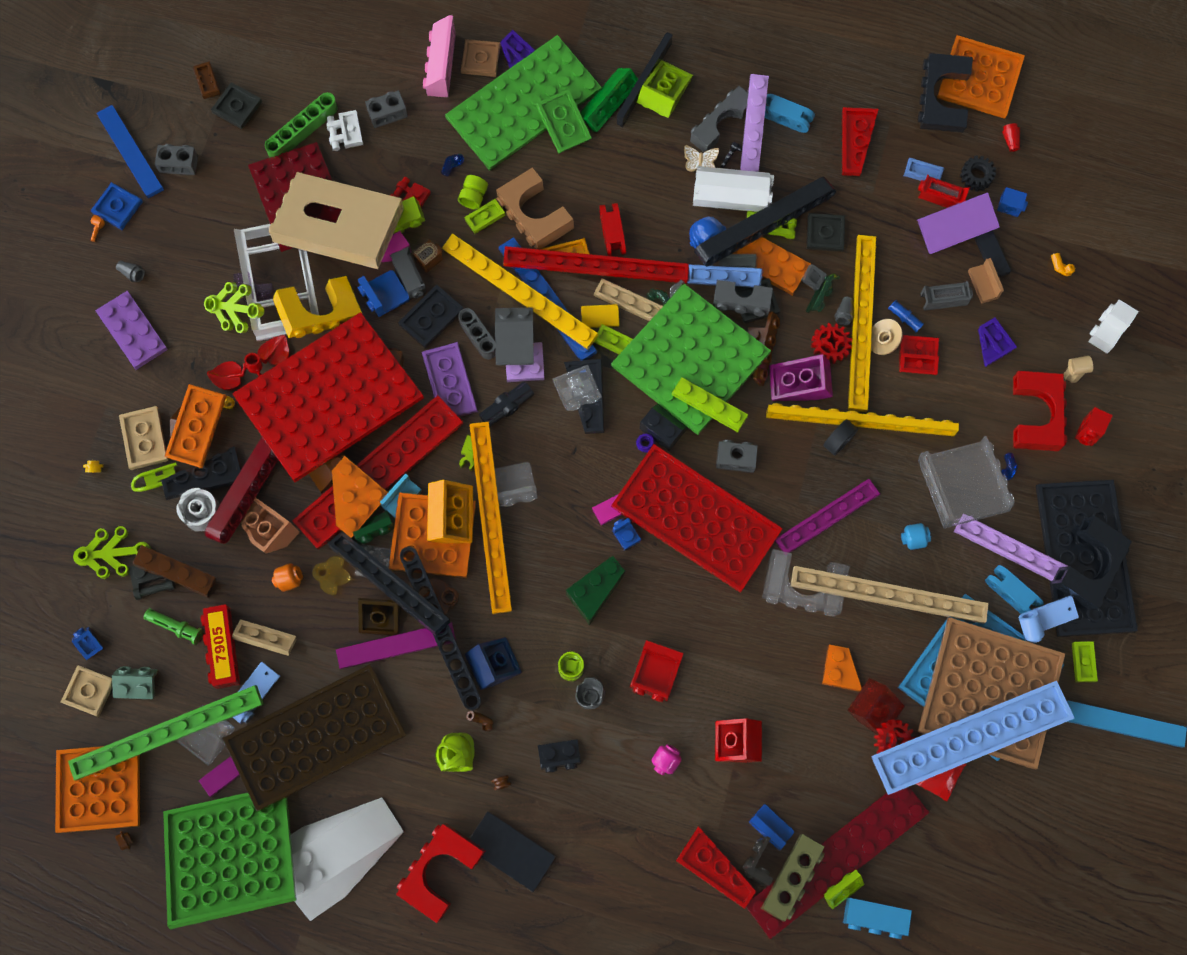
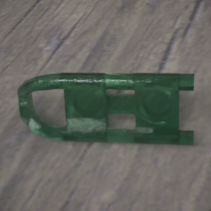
[805,273,840,313]

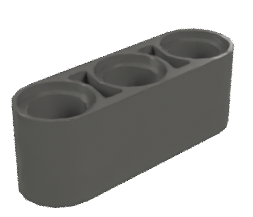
[459,308,496,359]

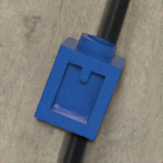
[612,518,641,551]
[72,627,103,660]

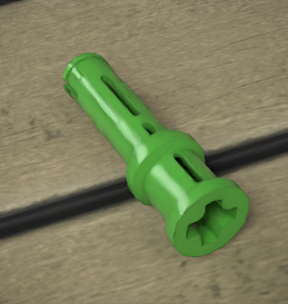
[144,608,204,645]

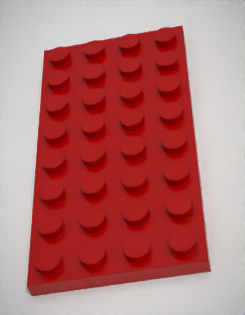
[611,444,783,593]

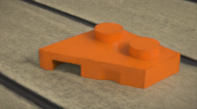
[822,644,861,692]

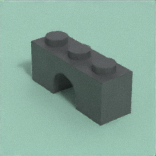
[713,280,773,316]

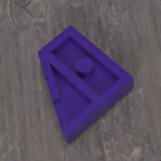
[500,30,535,68]
[978,317,1017,367]

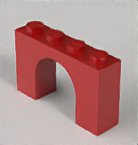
[1013,371,1067,451]
[396,823,486,923]

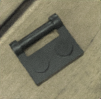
[128,565,175,600]

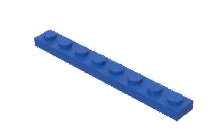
[499,237,597,361]

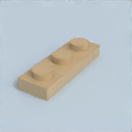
[232,619,296,656]

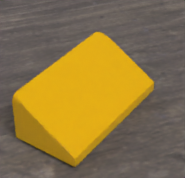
[581,304,619,328]

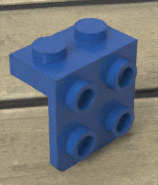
[357,270,410,317]

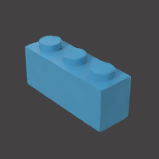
[843,898,912,939]

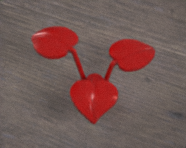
[207,334,290,390]

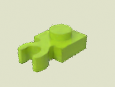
[459,435,474,471]

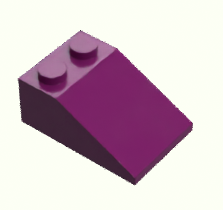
[769,354,833,401]

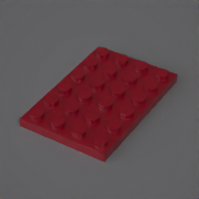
[248,142,342,252]

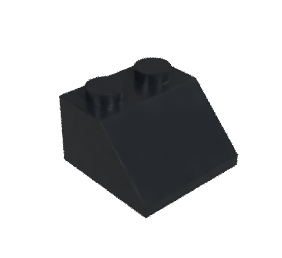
[639,404,688,451]

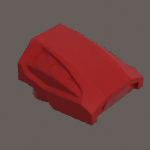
[916,763,966,801]

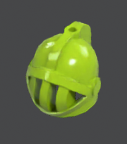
[435,733,475,772]

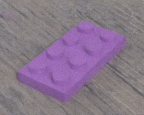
[95,291,168,370]

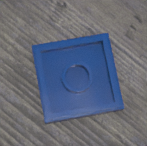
[91,182,143,230]

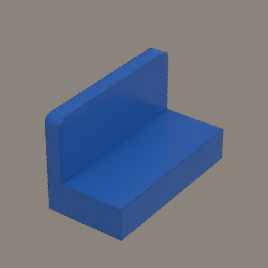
[749,804,794,850]

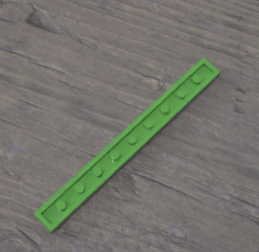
[68,685,264,780]

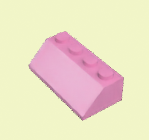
[423,15,456,97]

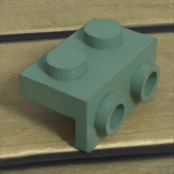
[112,666,157,699]

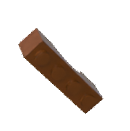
[133,545,216,598]

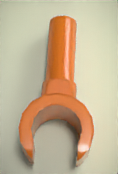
[91,215,105,242]

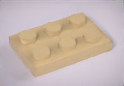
[119,406,169,470]

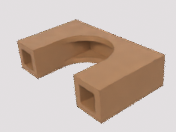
[496,168,574,250]

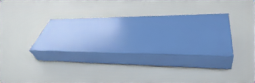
[687,265,763,288]

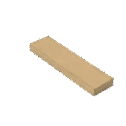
[594,278,663,321]

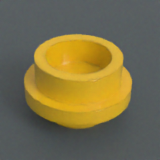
[83,461,103,473]

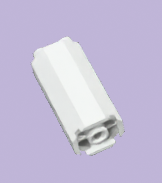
[693,166,774,212]

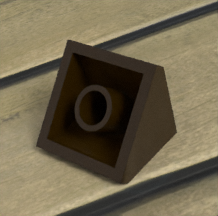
[358,598,401,635]

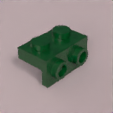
[353,512,394,545]

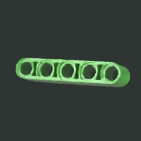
[265,92,338,158]

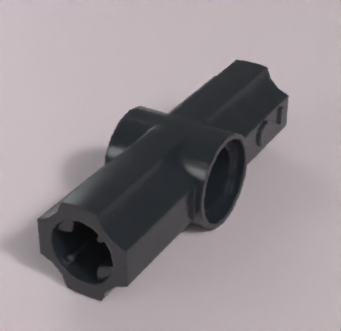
[479,381,534,428]

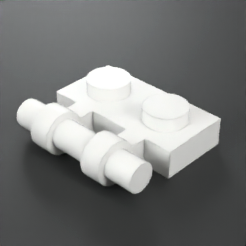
[326,110,363,151]

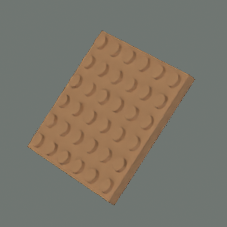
[918,617,1065,770]

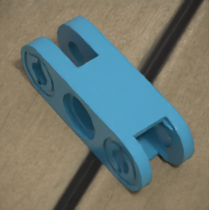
[764,94,815,133]
[985,565,1044,614]

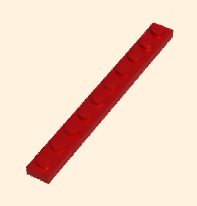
[503,246,689,284]

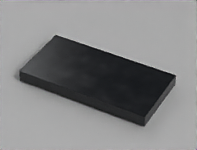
[470,811,555,892]

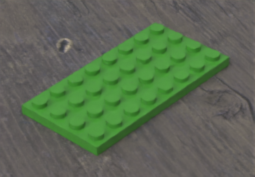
[445,35,602,171]

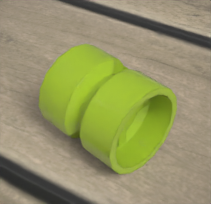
[458,175,488,210]
[558,652,584,681]

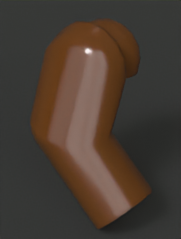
[466,711,494,731]

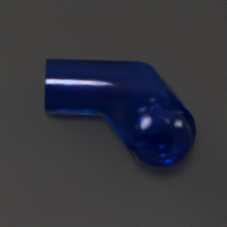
[441,154,464,176]
[999,453,1018,481]

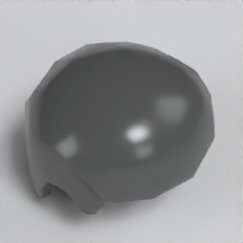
[575,677,606,709]

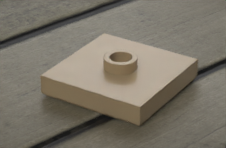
[61,665,112,717]

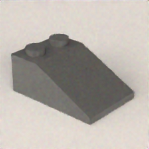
[495,307,534,365]

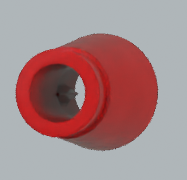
[1002,123,1020,152]

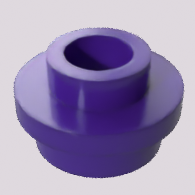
[636,434,655,453]

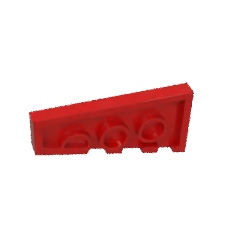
[842,107,879,176]
[676,826,756,909]

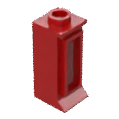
[918,174,970,208]

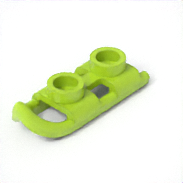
[131,462,177,492]

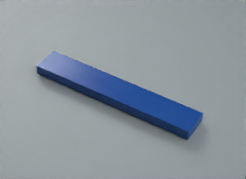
[96,105,164,199]

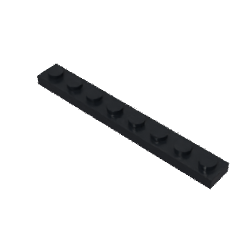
[328,531,451,636]

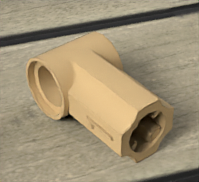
[1064,356,1093,383]

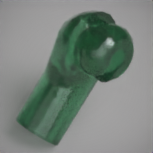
[646,288,670,305]

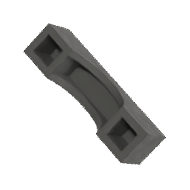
[690,86,748,152]

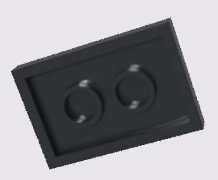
[398,285,464,349]

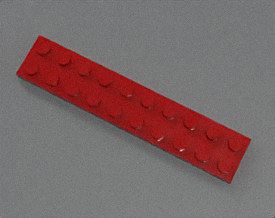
[292,395,463,550]

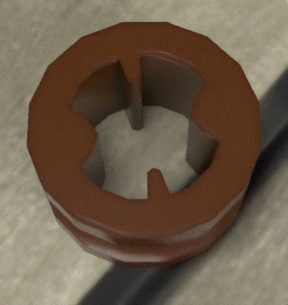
[491,775,511,791]

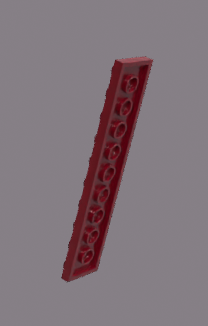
[746,787,929,939]

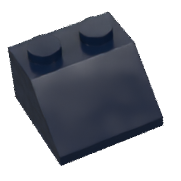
[465,637,522,690]

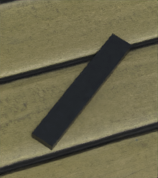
[617,32,673,127]

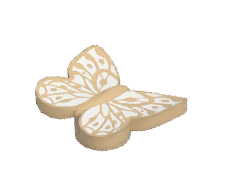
[684,145,719,172]

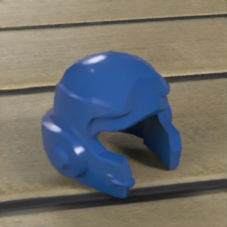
[689,216,726,249]

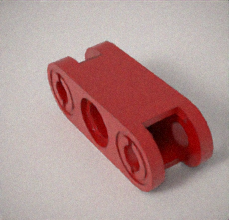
[599,203,626,256]

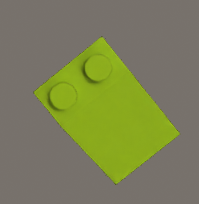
[636,60,693,118]

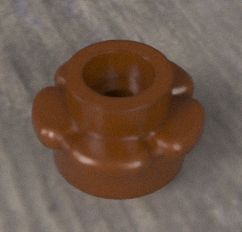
[115,831,133,851]

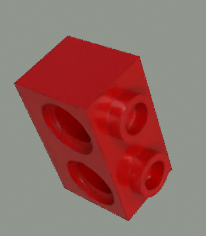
[1075,407,1113,446]

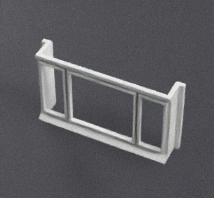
[234,224,319,341]

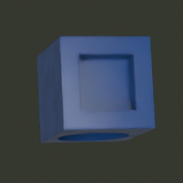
[997,187,1028,217]

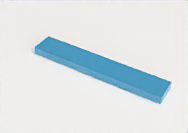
[1067,701,1187,748]

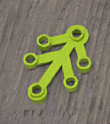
[204,282,264,333]
[73,526,151,579]

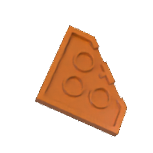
[332,456,388,538]

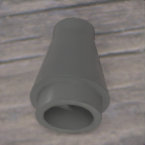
[116,260,145,282]
[834,297,853,325]

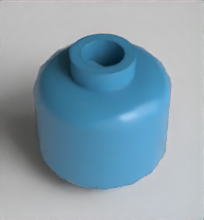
[901,523,931,550]

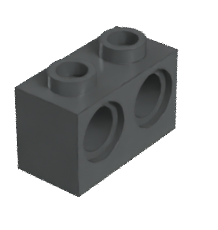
[365,90,408,128]
[155,144,198,175]

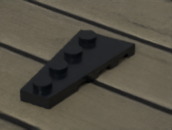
[564,359,604,434]
[161,446,241,500]

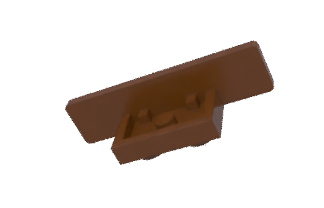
[748,311,780,386]

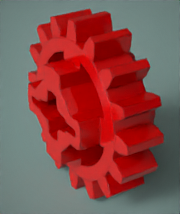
[811,323,852,364]
[874,720,916,754]

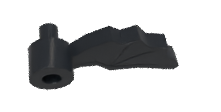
[721,141,742,169]

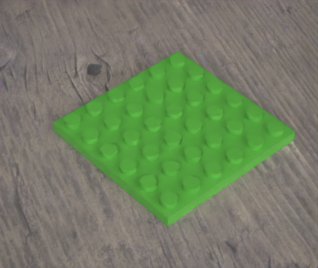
[611,284,771,435]
[163,793,297,929]

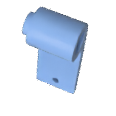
[1018,595,1079,643]
[232,662,280,724]

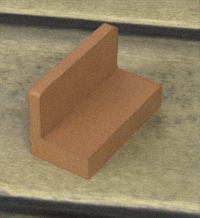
[968,258,1004,304]

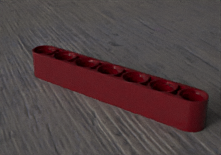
[205,437,278,544]

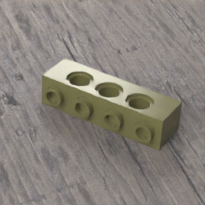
[761,834,825,922]

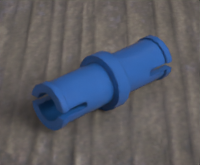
[888,300,924,332]

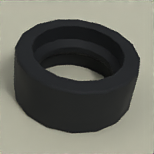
[823,419,858,456]

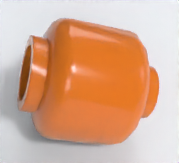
[272,563,303,592]

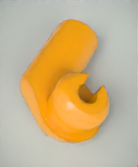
[1051,253,1075,276]

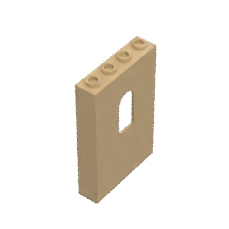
[269,172,404,269]

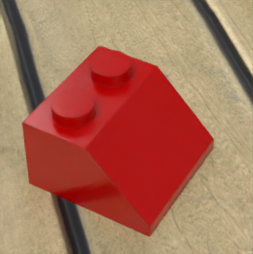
[715,718,762,763]

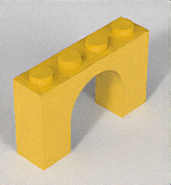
[273,276,362,338]

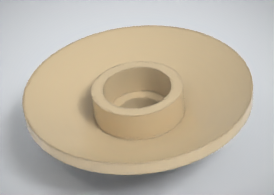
[871,319,903,355]

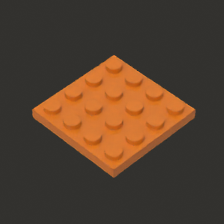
[937,35,1025,119]
[389,492,476,578]
[55,746,140,833]

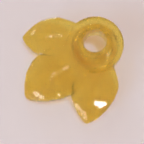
[312,556,351,595]

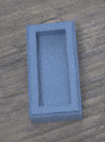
[903,157,944,181]

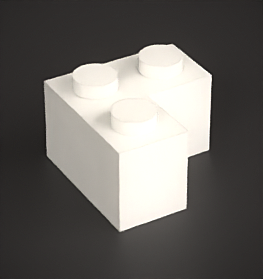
[1088,300,1139,354]

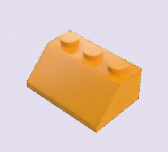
[427,480,473,543]

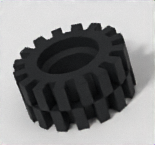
[960,156,996,192]

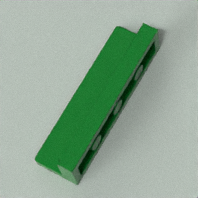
[580,68,638,132]

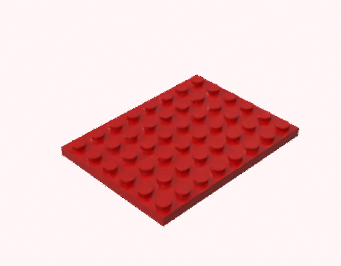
[232,312,424,483]

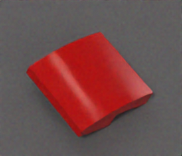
[899,335,939,375]

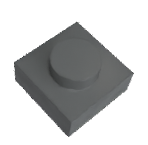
[801,264,827,290]

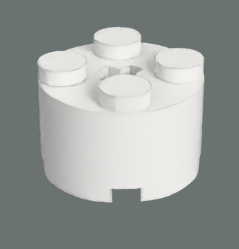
[177,488,220,532]

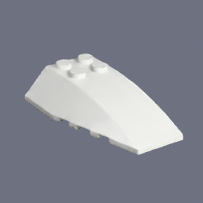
[291,798,404,921]

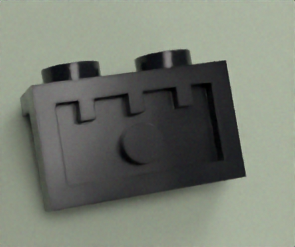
[538,739,581,773]

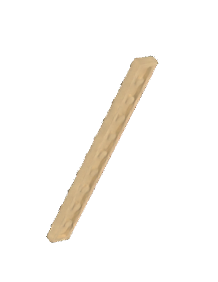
[791,566,988,624]

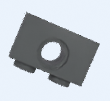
[716,440,758,473]

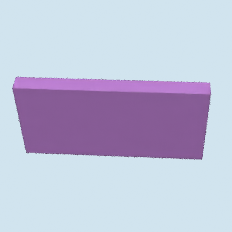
[917,192,1000,254]
[422,342,478,417]

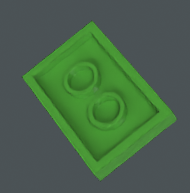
[535,89,592,154]

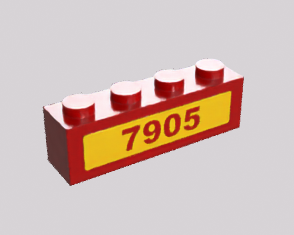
[201,604,240,689]

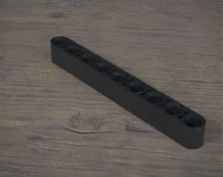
[694,177,836,267]
[400,547,481,711]

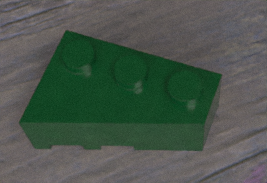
[566,556,625,625]

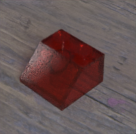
[847,678,905,735]

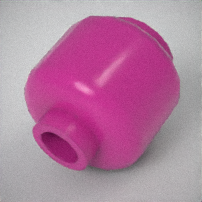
[652,744,682,776]

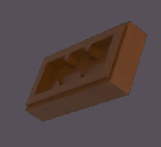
[192,61,221,99]

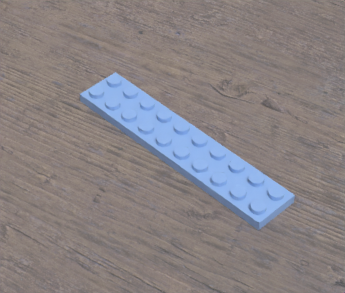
[871,681,1074,795]

